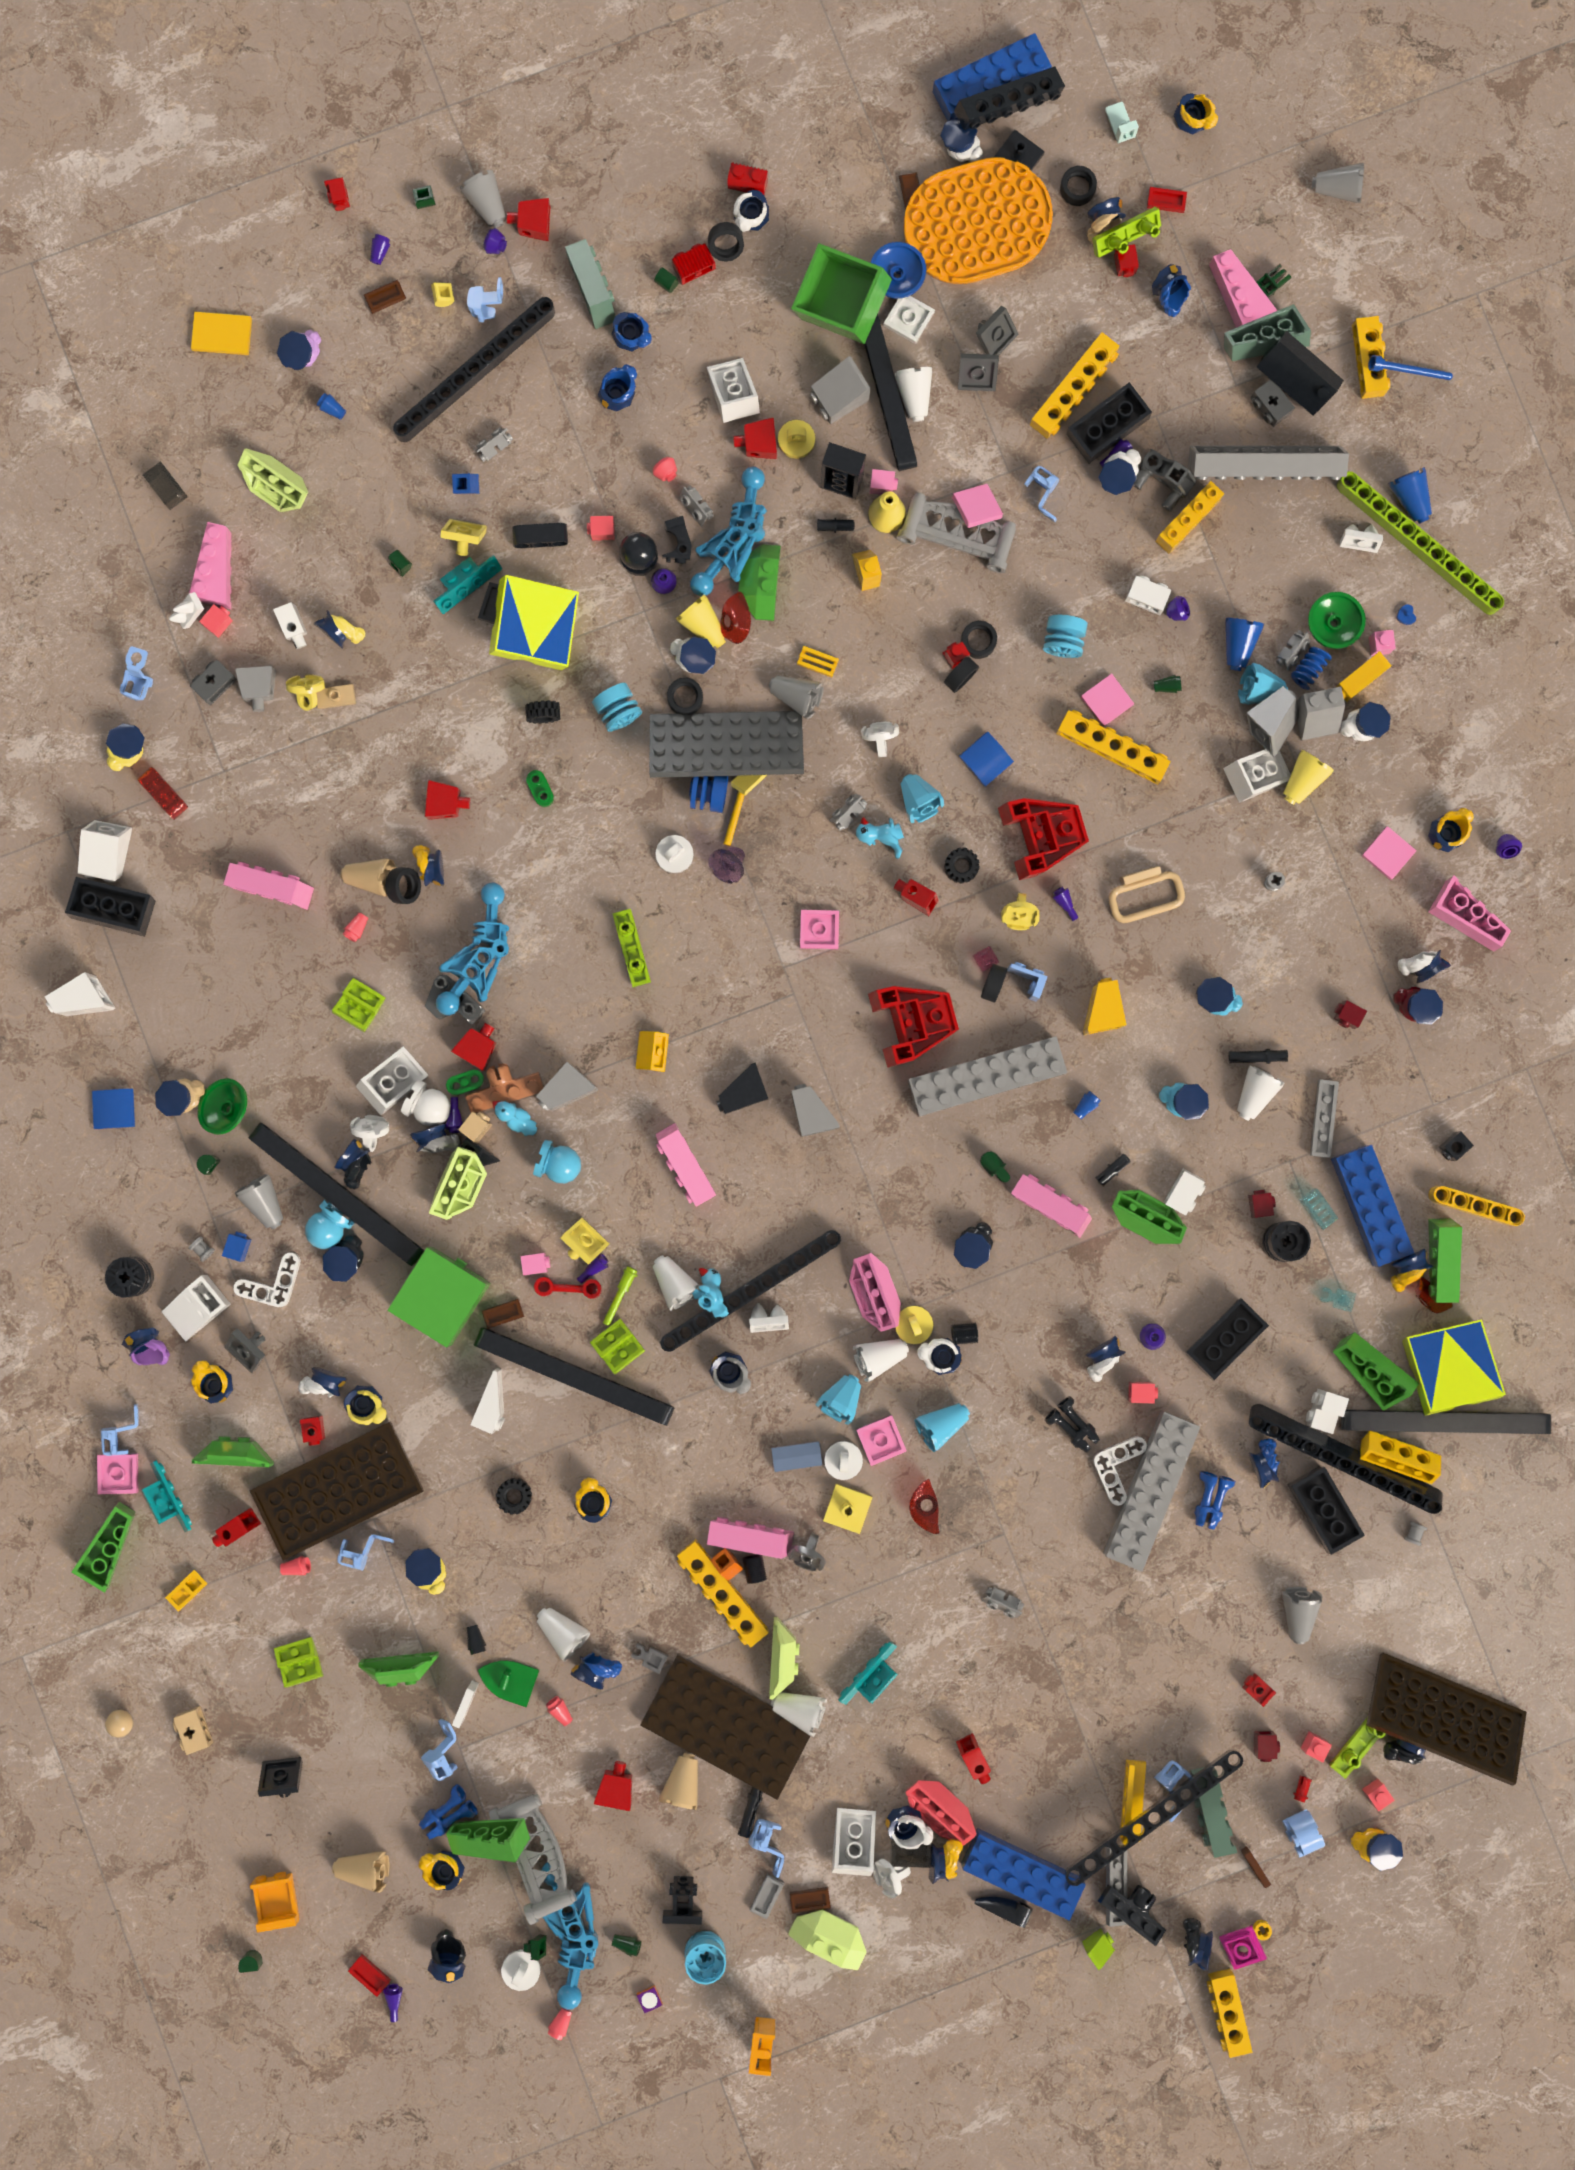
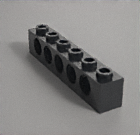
[954,66,1065,130]

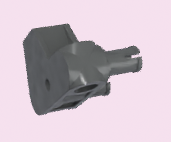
[1133,449,1197,512]
[425,975,486,1025]

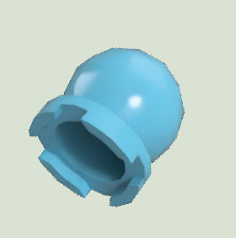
[533,1140,581,1184]
[305,1199,355,1249]

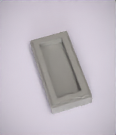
[749,1874,784,1919]

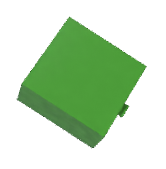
[791,243,892,344]
[387,1247,491,1348]

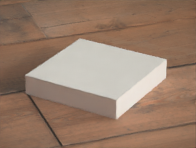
[883,296,935,344]
[452,1680,479,1728]

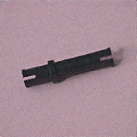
[1228,1049,1288,1064]
[738,1787,763,1838]

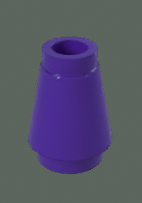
[370,234,390,265]

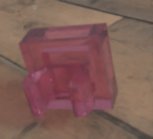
[973,946,999,972]

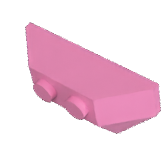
[849,1253,901,1332]

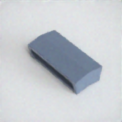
[771,1442,822,1472]

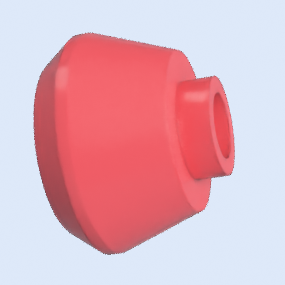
[653,457,677,482]

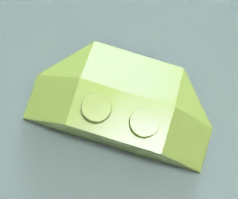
[238,449,308,512]
[429,1146,487,1220]
[769,1617,800,1699]
[788,1909,866,1970]

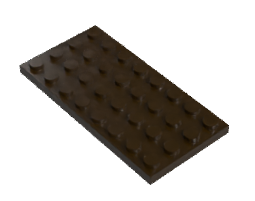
[250,1421,424,1561]
[1366,1653,1527,1786]
[640,1654,814,1800]

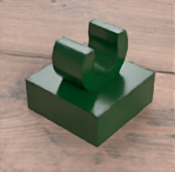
[523,1934,547,1961]

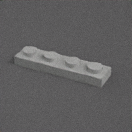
[1310,1080,1339,1158]
[1106,1844,1127,1927]

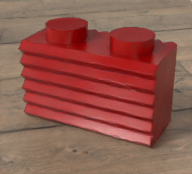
[727,162,768,196]
[672,243,716,285]

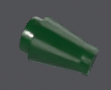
[1154,675,1182,693]
[611,1934,642,1957]

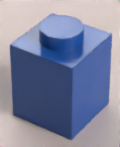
[452,473,480,494]
[222,1231,252,1262]

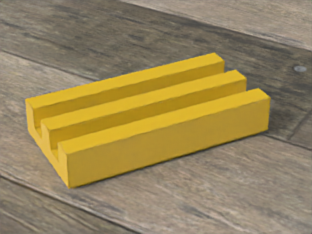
[797,646,839,678]

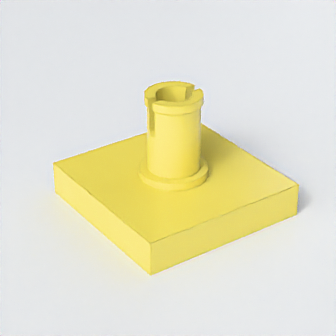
[441,519,487,556]
[561,1218,609,1265]
[823,1484,872,1534]

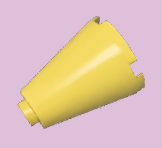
[868,491,906,533]
[676,594,726,649]
[1283,750,1334,805]

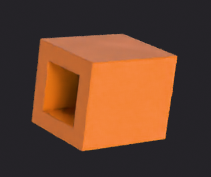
[710,1548,743,1581]

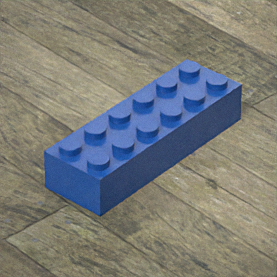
[932,33,1052,122]
[1331,1145,1414,1267]
[961,1828,1086,1921]

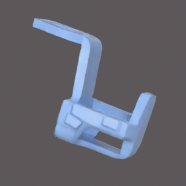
[467,277,503,322]
[1024,466,1059,522]
[120,646,153,701]
[100,1404,139,1456]
[337,1535,394,1571]
[421,1719,458,1781]
[1154,1760,1192,1822]
[748,1819,784,1878]

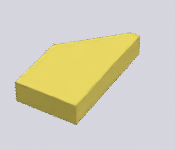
[731,775,767,796]

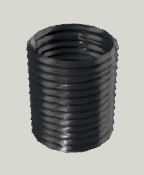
[951,1322,978,1345]
[742,1554,767,1584]

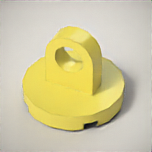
[778,420,815,459]
[286,674,325,711]
[1001,893,1040,930]
[895,1306,933,1344]

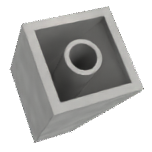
[810,356,870,424]
[1247,686,1298,757]
[1296,687,1345,741]
[536,1062,599,1111]
[791,1084,840,1137]

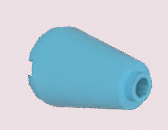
[914,1403,970,1452]

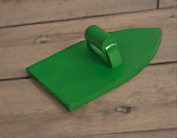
[478,1660,539,1707]

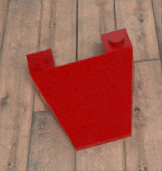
[998,798,1089,881]
[868,986,959,1068]

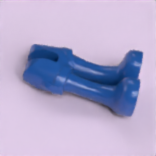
[1194,1471,1236,1530]
[419,1784,478,1840]

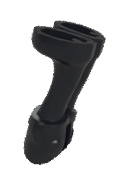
[1044,1396,1100,1453]

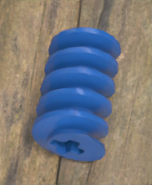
[1291,647,1332,690]

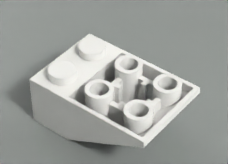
[162,1275,231,1342]

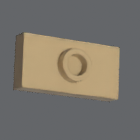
[316,684,356,709]

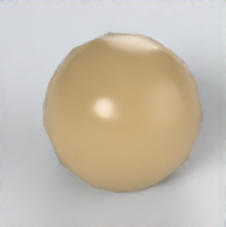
[105,1710,133,1738]

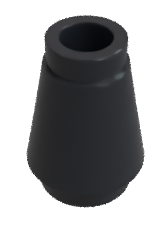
[466,1625,487,1655]

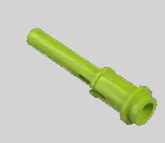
[603,1266,638,1326]

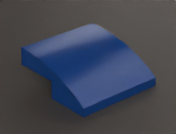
[959,731,1014,787]
[92,1089,135,1129]

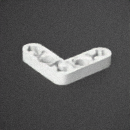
[233,1253,301,1307]
[1093,1436,1147,1506]

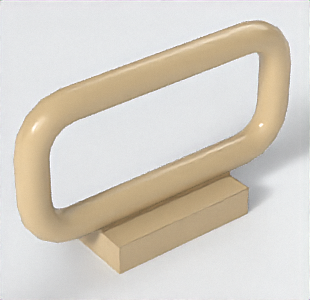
[1109,866,1185,923]

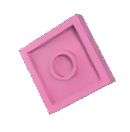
[952,484,1003,528]
[1081,674,1134,727]
[1361,826,1416,880]
[800,910,839,950]
[856,1415,906,1466]
[97,1454,139,1494]

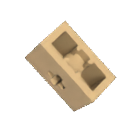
[458,1111,492,1143]
[173,1706,213,1755]

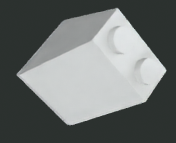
[78,820,132,882]
[45,972,115,1016]

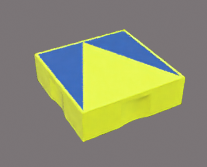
[489,575,579,670]
[1402,1319,1506,1416]

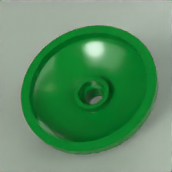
[1308,592,1366,649]
[198,1078,247,1135]

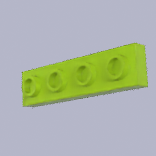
[1092,207,1161,258]
[612,909,651,988]
[1329,1717,1386,1779]

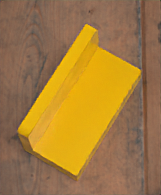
[636,1031,669,1072]

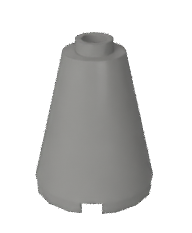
[1312,163,1364,203]
[460,170,506,228]
[769,675,824,719]
[235,1174,283,1229]
[1283,1587,1323,1644]

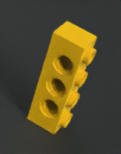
[1352,316,1390,399]
[1155,481,1225,554]
[1360,1431,1441,1484]
[1206,1968,1253,2058]

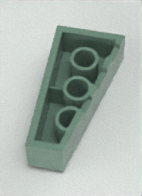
[565,239,615,329]
[1224,304,1311,361]
[1190,1767,1237,1858]

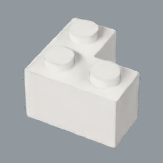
[1306,1389,1349,1434]

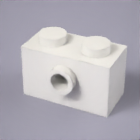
[1125,576,1171,615]
[1164,1168,1206,1215]

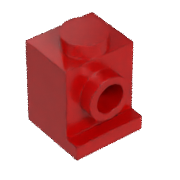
[324,177,350,211]
[942,642,970,669]
[300,1415,325,1446]
[1242,1673,1276,1707]

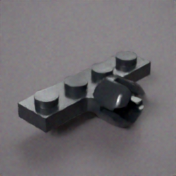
[1098,1885,1166,1946]

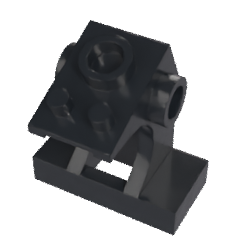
[662,516,692,564]
[662,1876,702,1925]

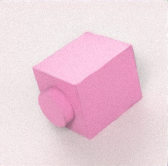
[870,469,898,495]
[1369,630,1396,656]
[521,1253,551,1275]

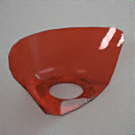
[721,592,751,644]
[1415,1277,1453,1314]
[909,1479,939,1534]

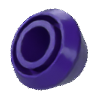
[483,228,507,254]
[651,568,677,594]
[1166,596,1190,621]
[1496,834,1522,859]
[1140,1323,1166,1350]

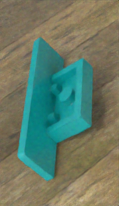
[433,555,503,614]
[141,1460,192,1532]
[838,1642,898,1705]

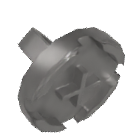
[787,1533,826,1571]

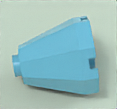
[1238,663,1288,705]
[900,774,944,823]
[815,1375,861,1425]

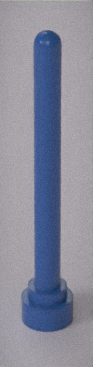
[1368,355,1453,380]

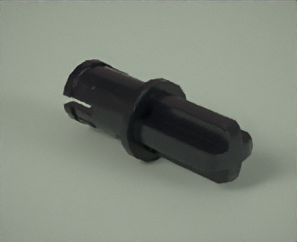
[817,518,855,533]
[1095,1154,1131,1187]

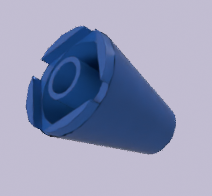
[1388,467,1432,524]
[1225,618,1264,671]

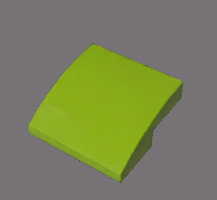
[332,978,386,1033]
[590,1319,645,1374]
[274,1637,323,1688]

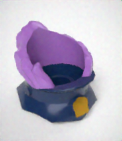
[122,1328,170,1365]

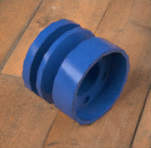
[689,776,728,813]

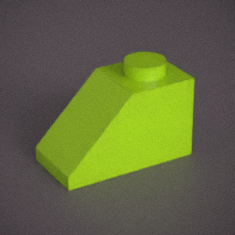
[1082,1928,1115,1970]

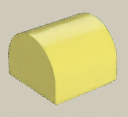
[431,282,454,307]

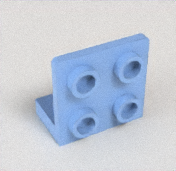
[1007,962,1048,1002]

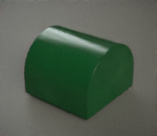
[412,185,436,210]
[654,267,679,293]
[388,550,412,577]
[197,1155,220,1175]
[238,1950,263,1973]

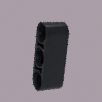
[512,523,568,548]

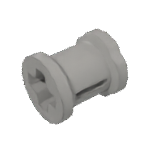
[1264,872,1285,891]
[188,1236,215,1262]
[1404,1521,1427,1546]

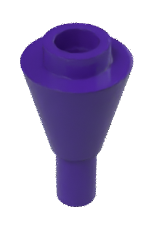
[1099,439,1133,468]
[1052,886,1079,921]
[445,1097,463,1133]
[577,1253,609,1284]
[383,1984,403,2022]

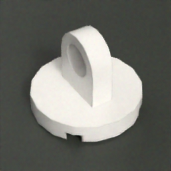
[861,722,899,757]
[655,835,694,873]
[350,1115,389,1152]
[824,1441,863,1480]
[873,1859,911,1899]
[501,1949,541,1991]

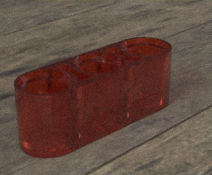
[137,767,189,820]

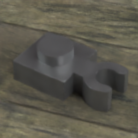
[631,1643,668,1674]

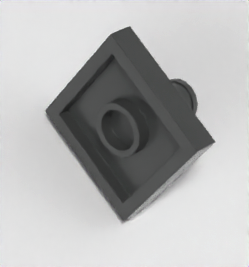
[976,306,1019,355]
[958,353,999,391]
[224,1329,265,1373]

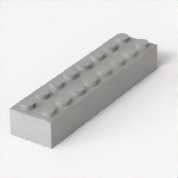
[1188,446,1349,480]
[907,1036,1067,1117]
[1103,1410,1200,1572]

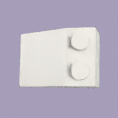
[707,358,760,423]
[1223,749,1291,803]
[356,1046,428,1115]
[471,1368,505,1434]
[832,1808,876,1876]

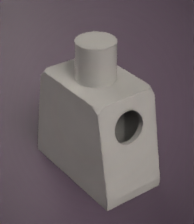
[235,666,276,712]

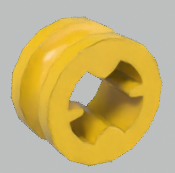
[1253,1920,1272,1940]

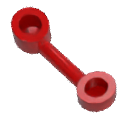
[534,1277,602,1299]

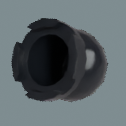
[619,532,658,576]

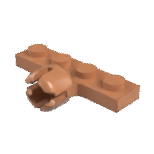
[465,1064,544,1113]

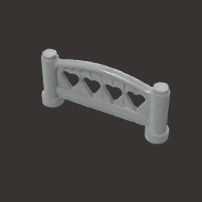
[897,493,1016,573]
[489,1794,577,1925]

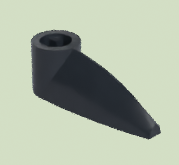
[974,1897,1033,1928]

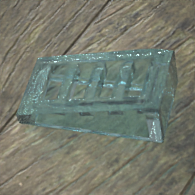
[1300,1188,1339,1230]

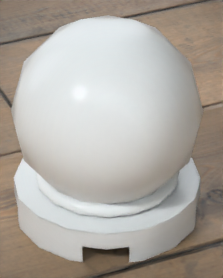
[401,1080,451,1127]

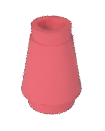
[343,913,368,942]
[280,1556,311,1575]
[546,1696,573,1726]
[548,2008,572,2040]

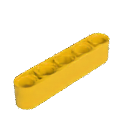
[1428,1186,1525,1226]

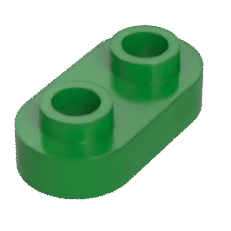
[526,770,554,807]
[446,1070,484,1095]

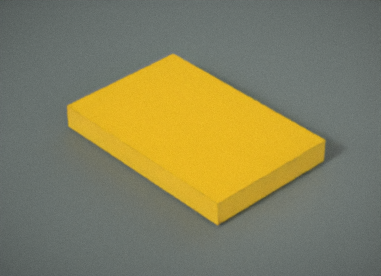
[191,312,252,355]

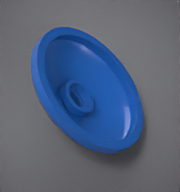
[871,242,926,299]

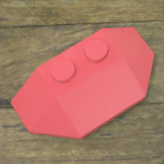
[906,1780,977,1846]

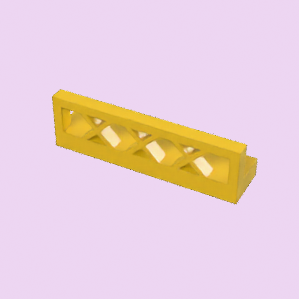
[1120,1759,1146,1844]

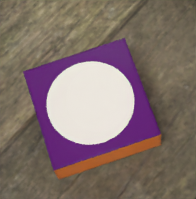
[637,1985,663,2013]

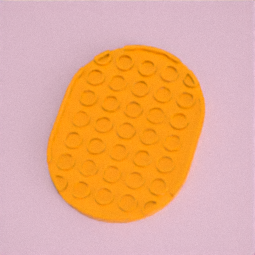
[903,157,1053,284]

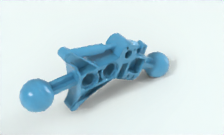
[690,466,767,596]
[436,882,509,1015]
[541,1863,598,2010]

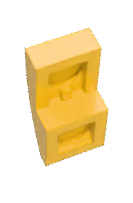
[165,1570,208,1612]

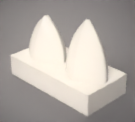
[1340,524,1383,553]
[169,592,204,629]
[749,1303,789,1333]

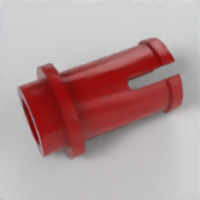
[1293,1775,1312,1803]

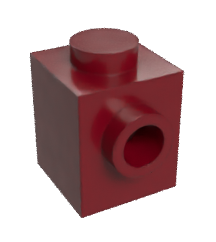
[1334,1000,1367,1029]
[1248,1189,1276,1218]
[1254,1731,1280,1762]

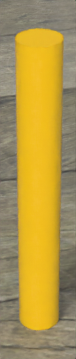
[723,791,745,846]

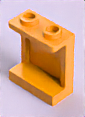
[250,1872,300,1933]

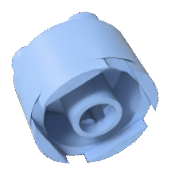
[1282,1809,1325,1858]

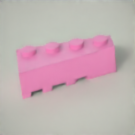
[1209,249,1277,328]
[190,522,231,610]
[223,861,314,910]
[1428,875,1511,952]
[655,1123,716,1207]
[1011,1174,1092,1238]
[707,1517,794,1559]

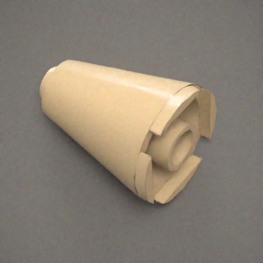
[340,858,396,897]
[659,1753,698,1810]
[332,1851,390,1893]

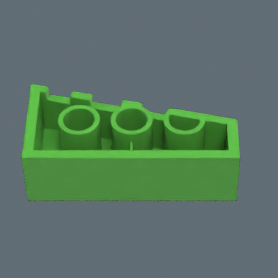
[1428,1218,1462,1303]
[446,1818,530,1862]

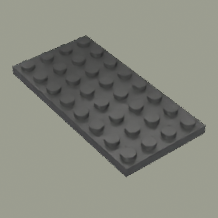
[649,711,804,778]

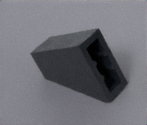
[716,1062,768,1115]

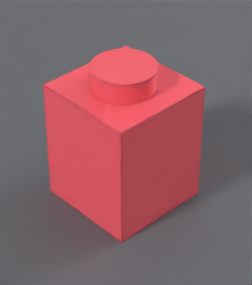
[587,516,615,541]
[199,604,233,638]
[1128,1382,1158,1404]
[1301,1731,1332,1762]
[1362,1778,1395,1811]

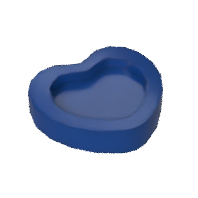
[1396,604,1416,625]

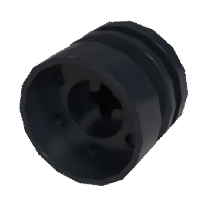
[1262,1221,1311,1262]
[105,1256,154,1298]

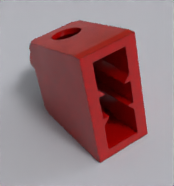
[507,198,551,241]
[733,418,777,459]
[425,780,471,820]
[894,879,939,917]
[451,1023,496,1071]
[212,1508,262,1547]
[956,1733,991,1784]
[594,1761,632,1811]

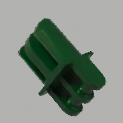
[1256,264,1292,298]
[980,1151,1010,1182]

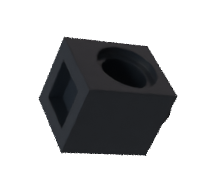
[1439,1131,1474,1161]

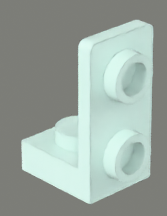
[1105,102,1139,143]

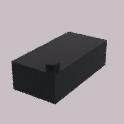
[1257,331,1344,416]
[1066,382,1152,464]
[820,442,866,500]
[65,877,156,937]
[1185,1298,1269,1381]
[1287,1466,1365,1555]

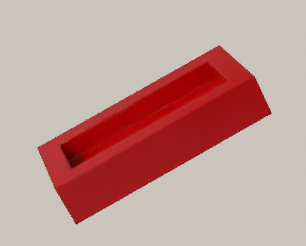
[1147,187,1187,213]
[348,1954,391,1997]

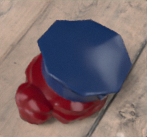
[1393,987,1443,1025]

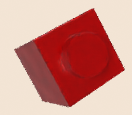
[1114,244,1139,277]

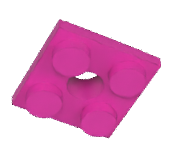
[1219,1925,1267,1970]

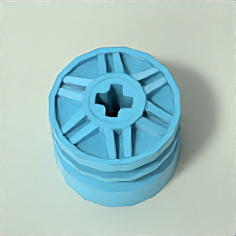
[1043,615,1088,658]
[592,683,642,732]
[684,1931,726,1985]

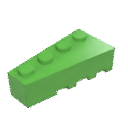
[1333,1332,1419,1411]
[71,1502,136,1593]

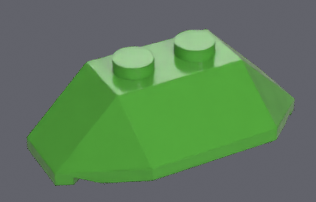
[738,544,781,621]
[1112,1190,1187,1244]
[191,1436,274,1467]
[358,1651,439,1687]

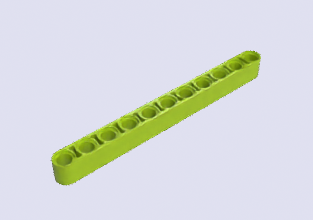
[1337,471,1504,615]

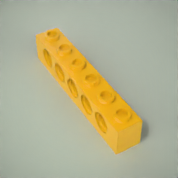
[1030,332,1120,439]
[1056,710,1171,785]
[677,1539,769,1648]

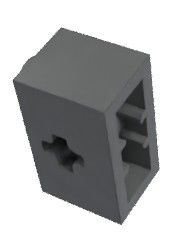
[1251,379,1295,427]
[190,659,237,706]

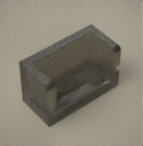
[143,461,188,510]
[890,1840,931,1868]

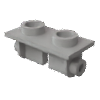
[474,427,513,462]
[679,486,714,527]
[1276,630,1310,671]
[829,794,867,831]
[982,1587,1024,1618]

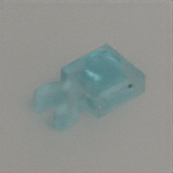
[1320,1288,1356,1313]

